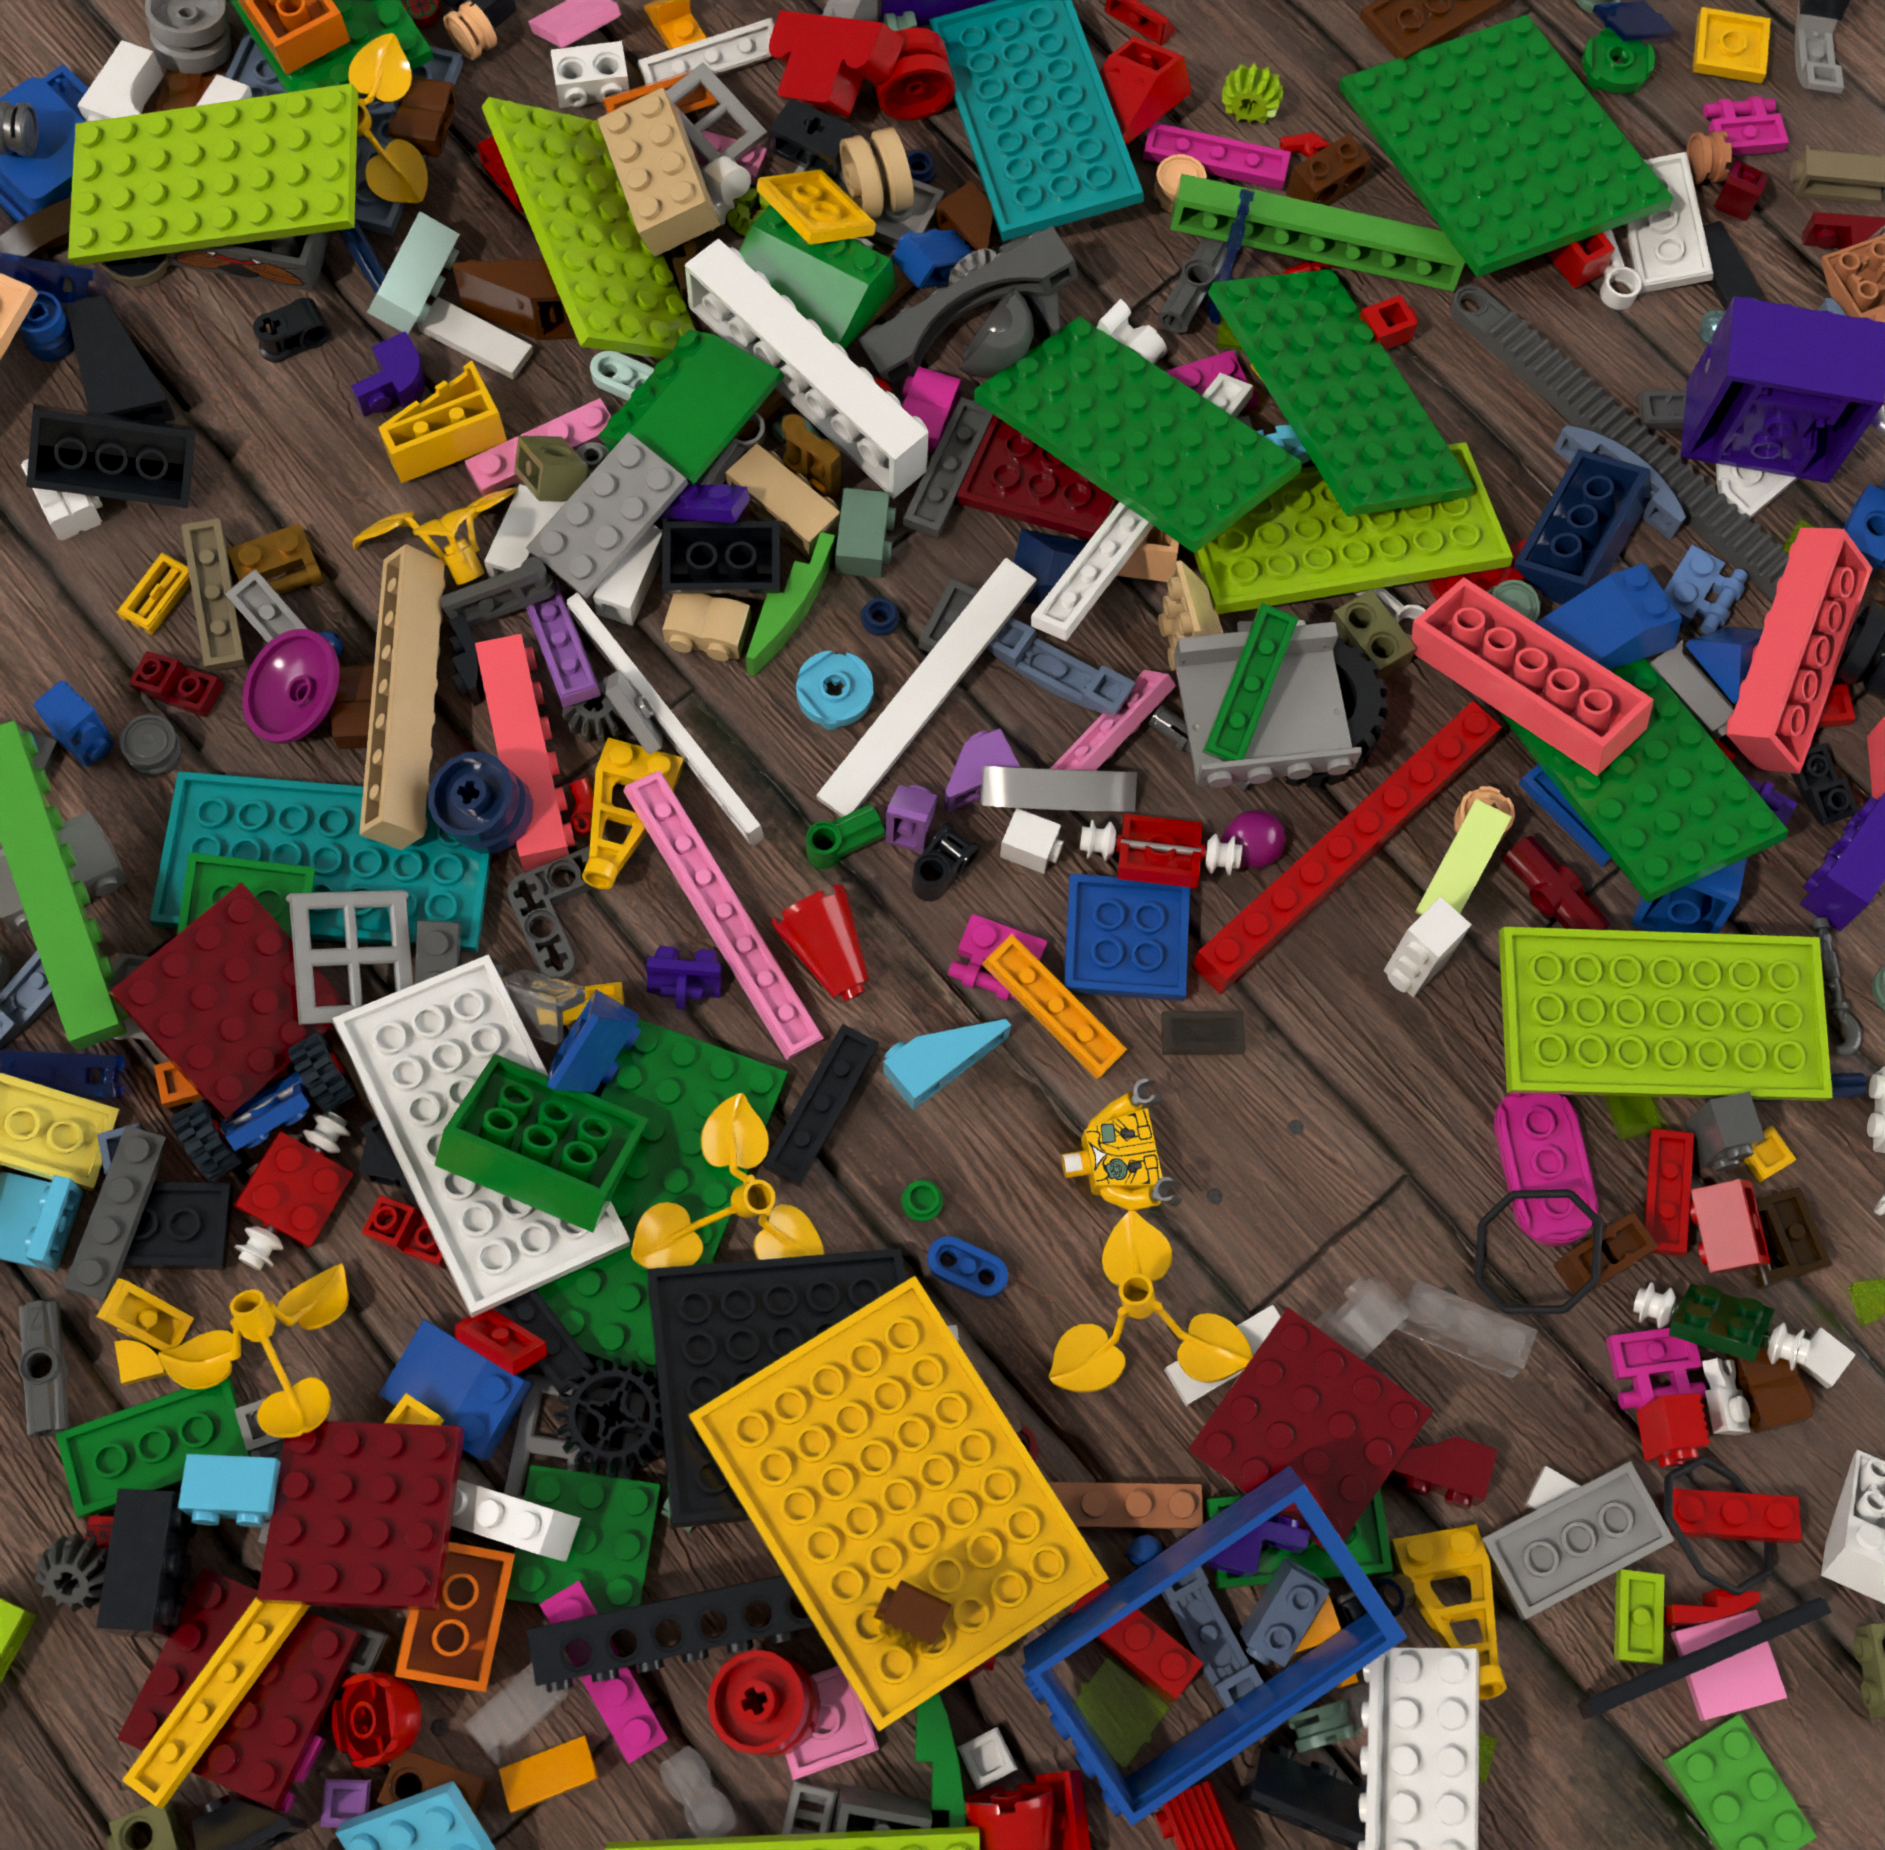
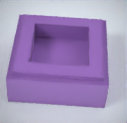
[320,1779,374,1828]

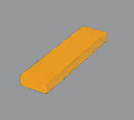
[982,934,1127,1079]

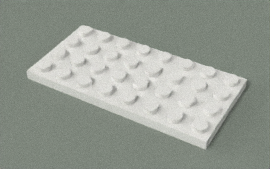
[333,954,630,1318]

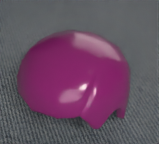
[1221,810,1287,870]

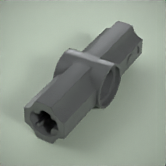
[1158,237,1234,335]
[18,1300,70,1438]

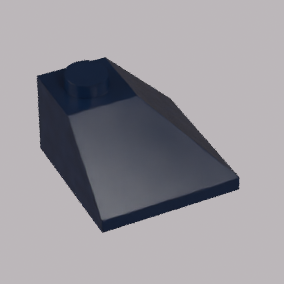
[1014,529,1088,605]

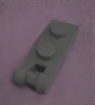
[441,557,557,628]

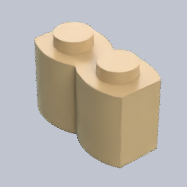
[662,594,752,661]

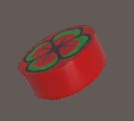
[403,0,440,28]

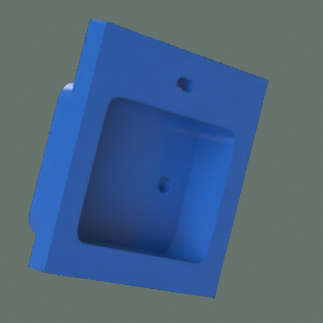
[0,64,89,222]

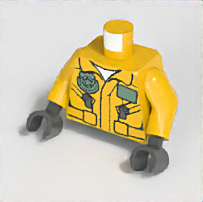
[1061,1078,1182,1211]

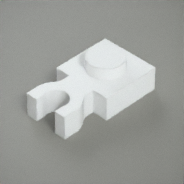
[1702,1358,1750,1435]

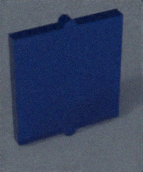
[1593,0,1675,41]

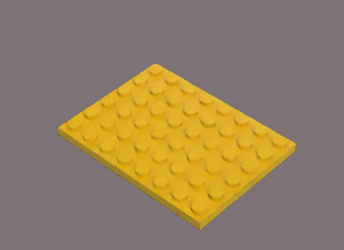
[689,1276,1109,1732]

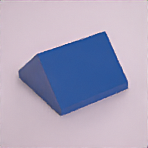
[1685,627,1763,704]

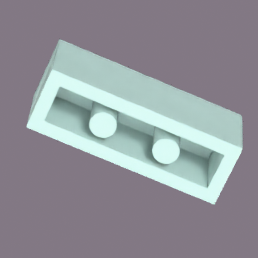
[367,211,460,334]

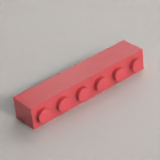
[475,634,576,871]

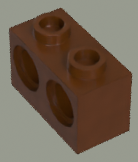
[1286,134,1372,206]
[1553,1211,1659,1295]
[377,1750,490,1816]

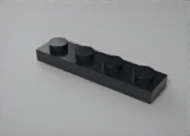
[763,1024,879,1188]

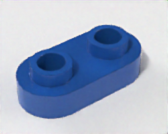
[927,1236,1008,1299]

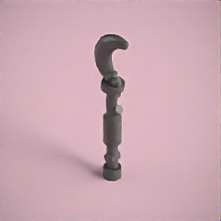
[1812,917,1862,1056]

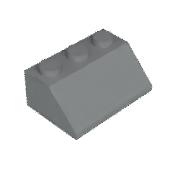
[0,811,129,933]

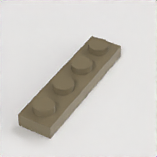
[181,518,246,672]

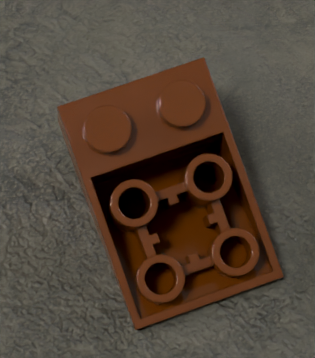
[453,257,575,340]

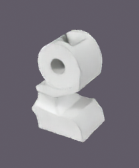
[704,156,751,231]
[1097,299,1167,364]

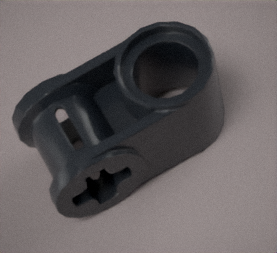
[253,298,331,363]
[912,822,981,901]
[1332,1572,1416,1628]

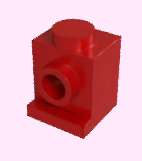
[1359,295,1418,350]

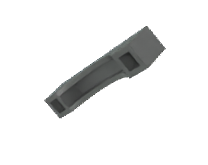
[859,226,1079,387]

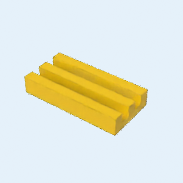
[117,552,191,635]

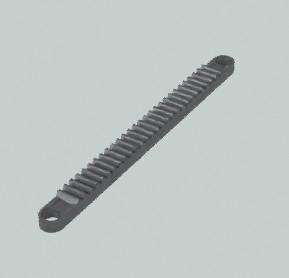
[1450,285,1789,601]

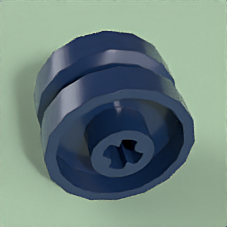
[428,751,533,854]

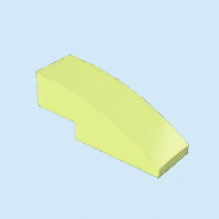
[1415,799,1512,915]

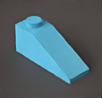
[883,1019,1011,1110]

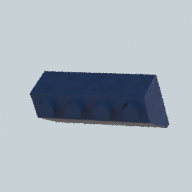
[1514,449,1651,605]

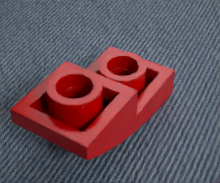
[361,1195,447,1270]

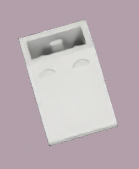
[1821,1449,1885,1604]

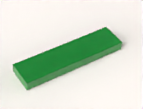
[1202,603,1299,762]

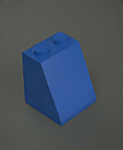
[1630,858,1747,934]

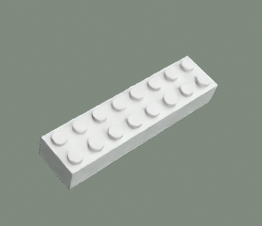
[685,238,929,499]

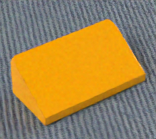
[499,1735,600,1814]

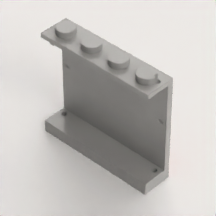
[1174,622,1362,788]

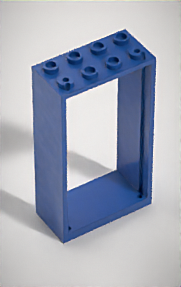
[1021,1465,1407,1827]

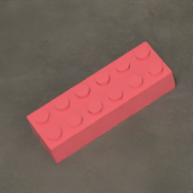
[1726,527,1873,774]
[1411,577,1654,776]

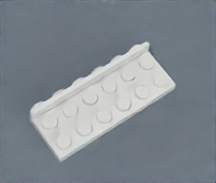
[1358,1648,1479,1850]

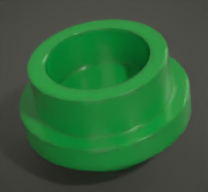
[901,1180,943,1222]

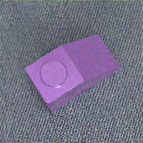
[944,728,1020,813]
[885,785,937,853]

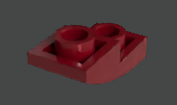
[128,651,224,718]

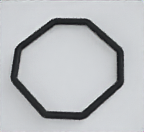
[1474,1189,1603,1314]
[1664,1456,1774,1596]

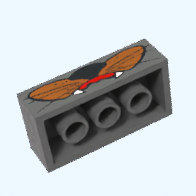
[166,231,334,292]

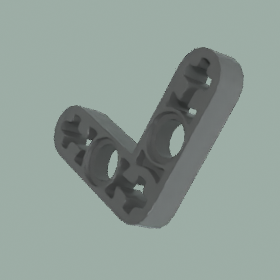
[507,846,595,984]

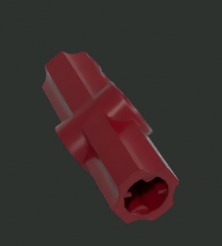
[1502,835,1611,930]

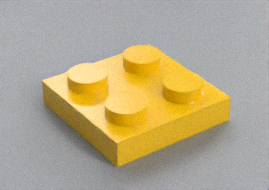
[1692,7,1771,84]

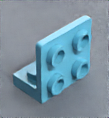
[0,1172,85,1272]

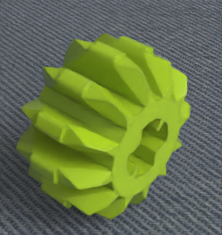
[1221,62,1283,125]

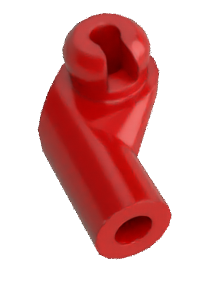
[1279,132,1330,158]
[569,776,594,836]

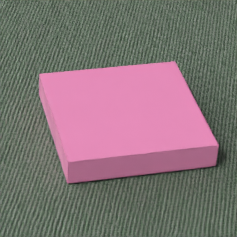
[528,0,621,48]
[1671,1610,1788,1721]
[785,1666,879,1781]

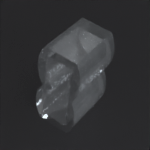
[660,1746,738,1838]

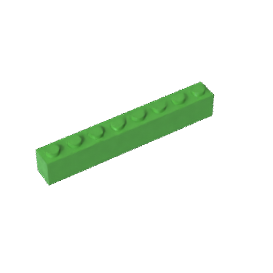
[1170,174,1465,292]
[0,720,130,1051]

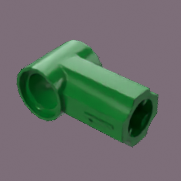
[806,804,885,869]

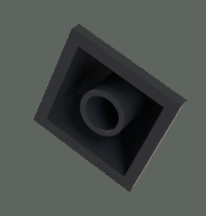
[192,1795,309,1850]

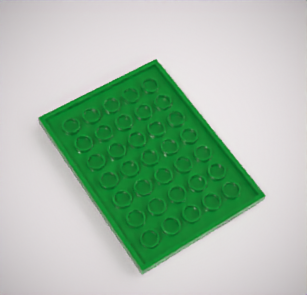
[1339,14,1673,277]

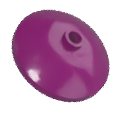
[242,629,339,744]

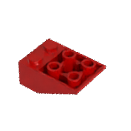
[1099,36,1192,146]

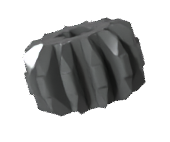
[562,676,627,744]
[34,1531,109,1613]

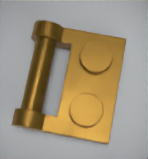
[782,414,841,500]
[227,523,324,595]

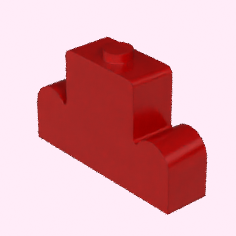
[768,10,904,118]

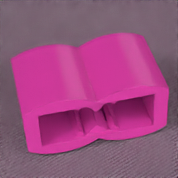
[902,367,961,453]

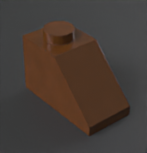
[936,181,993,251]

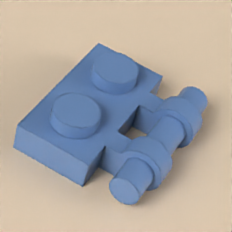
[1664,544,1748,634]

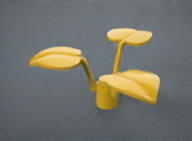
[348,33,428,204]
[352,487,518,585]
[631,1093,825,1269]
[1049,1211,1252,1393]
[158,1263,349,1438]

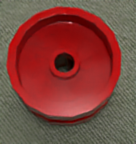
[875,27,956,121]
[707,1649,821,1757]

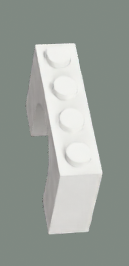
[77,40,254,122]
[484,484,663,626]

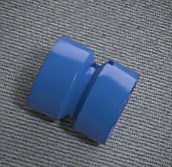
[18,291,74,362]

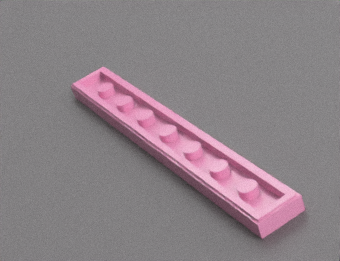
[623,770,824,1060]

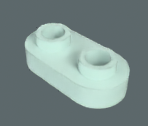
[590,351,654,401]

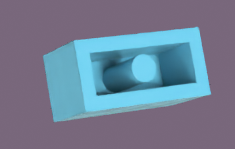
[178,1454,281,1527]

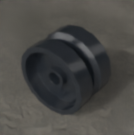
[1834,600,1885,700]

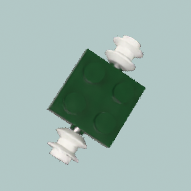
[1633,1282,1811,1371]

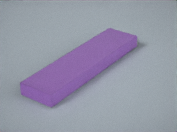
[525,581,601,708]

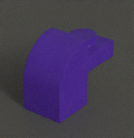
[351,331,425,417]
[1207,1516,1310,1578]

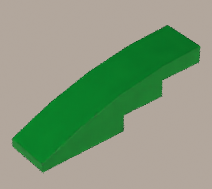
[914,1692,966,1828]

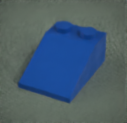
[1536,563,1682,670]
[547,989,641,1093]
[378,1319,535,1460]

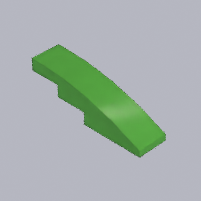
[746,531,835,676]

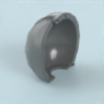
[958,288,1034,377]

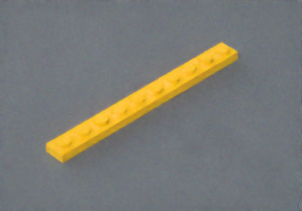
[122,1393,444,1809]

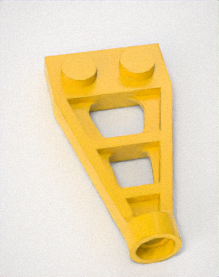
[582,737,684,889]
[1391,1524,1507,1700]

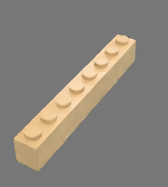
[359,544,445,850]

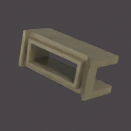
[1789,145,1885,205]

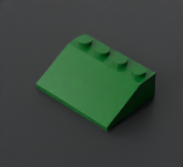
[739,205,897,350]
[598,330,785,485]
[434,1054,649,1233]

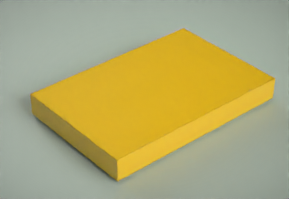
[757,169,876,245]

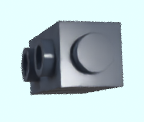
[1240,1557,1330,1668]

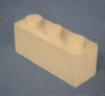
[725,443,840,560]

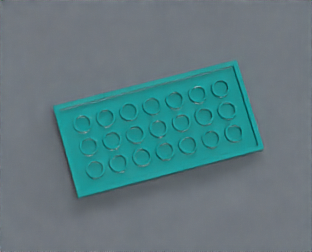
[929,0,1144,242]
[149,771,492,953]

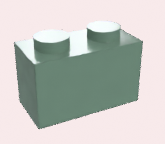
[835,488,896,578]

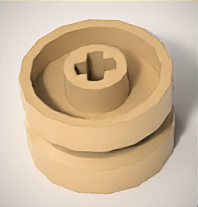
[840,127,914,219]

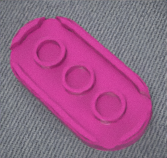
[1494,1093,1598,1246]

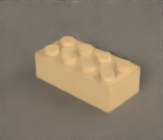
[597,87,721,257]

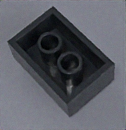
[96,1488,198,1639]

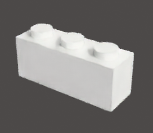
[1384,897,1472,998]
[451,1479,581,1562]

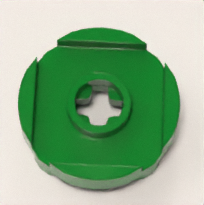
[1582,27,1655,94]

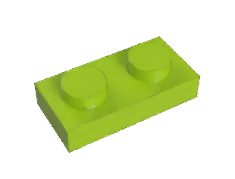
[1614,1569,1664,1666]

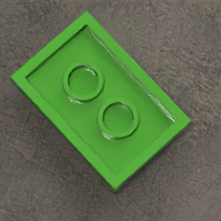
[1662,1714,1817,1850]

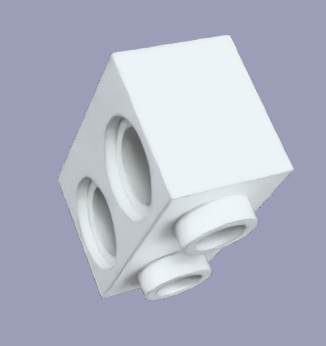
[550,41,629,108]

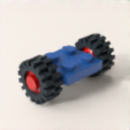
[172,1031,358,1181]

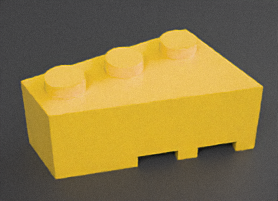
[378,360,507,484]

